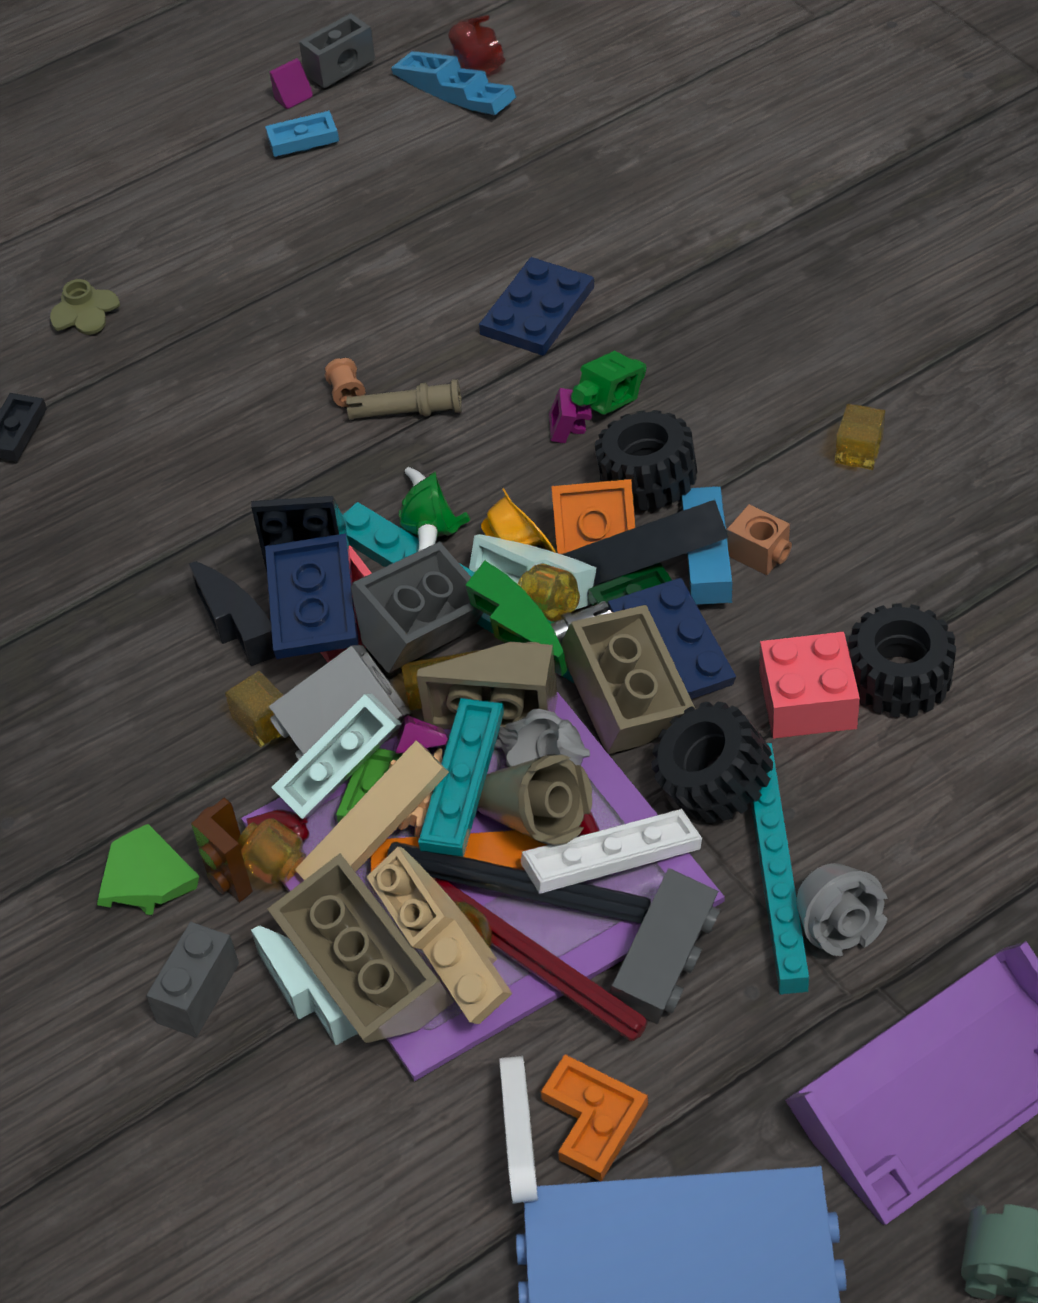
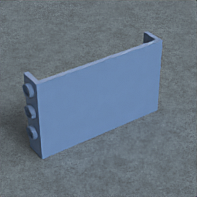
[516,1166,846,1303]

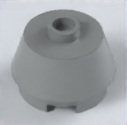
[796,863,888,956]

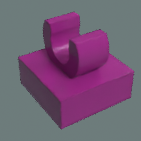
[549,388,592,443]

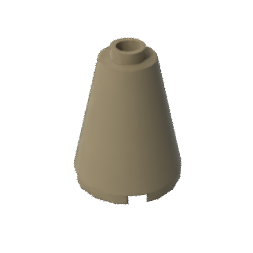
[477,754,592,845]

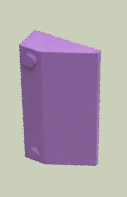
[785,941,1038,1225]

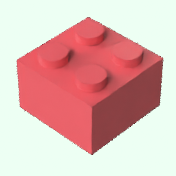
[759,632,860,739]

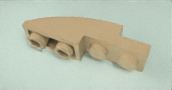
[366,847,512,1024]

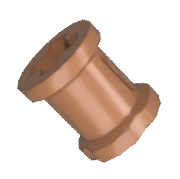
[325,358,365,407]

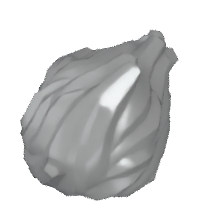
[495,709,590,767]

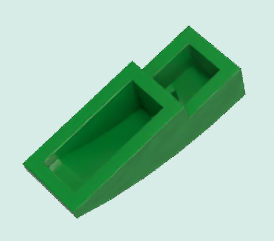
[465,560,567,677]

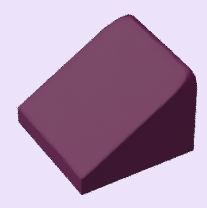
[269,58,313,109]

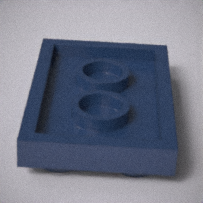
[479,257,594,356]
[265,533,359,659]
[606,578,736,699]

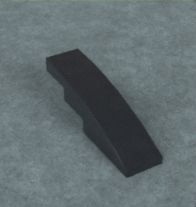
[561,499,728,586]

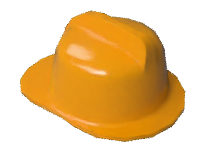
[481,488,556,553]

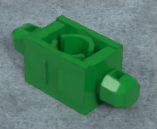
[571,351,647,415]

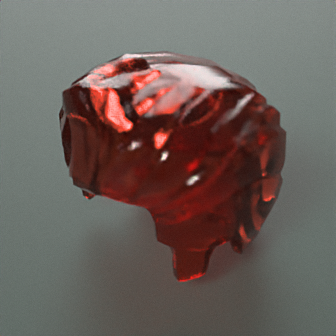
[448,15,506,74]

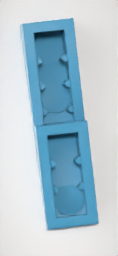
[682,486,732,605]

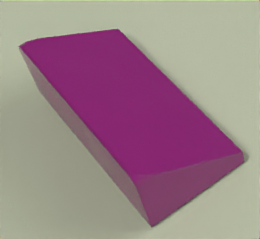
[394,715,448,753]

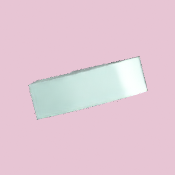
[469,534,596,611]
[251,926,358,1046]

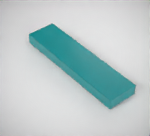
[418,698,504,857]

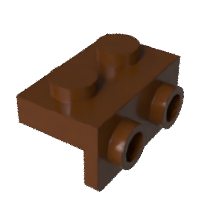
[191,798,253,903]

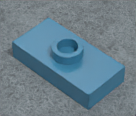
[265,111,339,157]

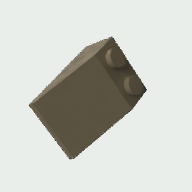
[417,642,558,730]

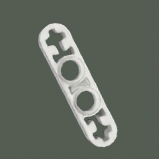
[500,1056,538,1203]

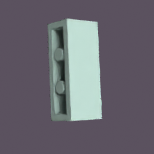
[271,694,402,819]

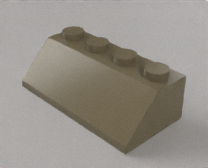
[268,853,454,1043]

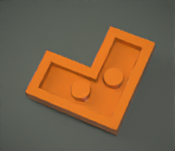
[541,1054,648,1182]

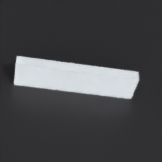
[521,809,702,894]

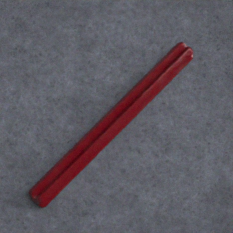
[435,878,648,1041]

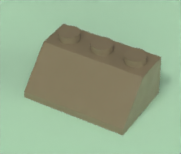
[561,605,695,754]

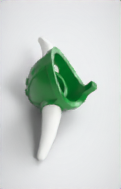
[398,467,470,551]

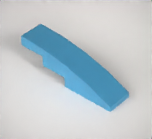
[391,51,516,115]

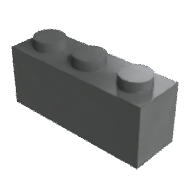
[610,868,720,1024]

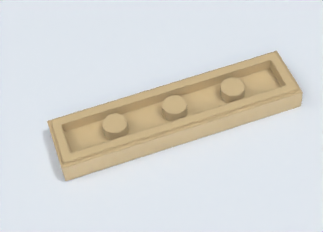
[295,740,449,880]

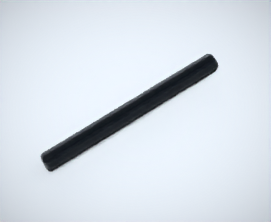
[387,842,651,924]

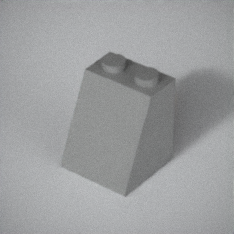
[269,645,412,760]

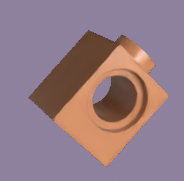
[727,504,792,575]

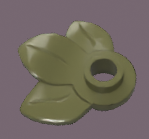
[50,279,120,335]

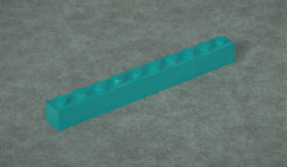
[751,743,809,994]

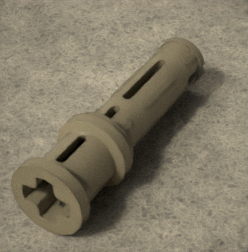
[346,379,462,420]

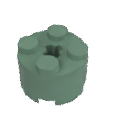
[961,1204,1038,1303]

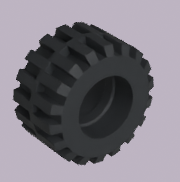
[595,410,698,510]
[848,603,956,718]
[651,701,773,822]

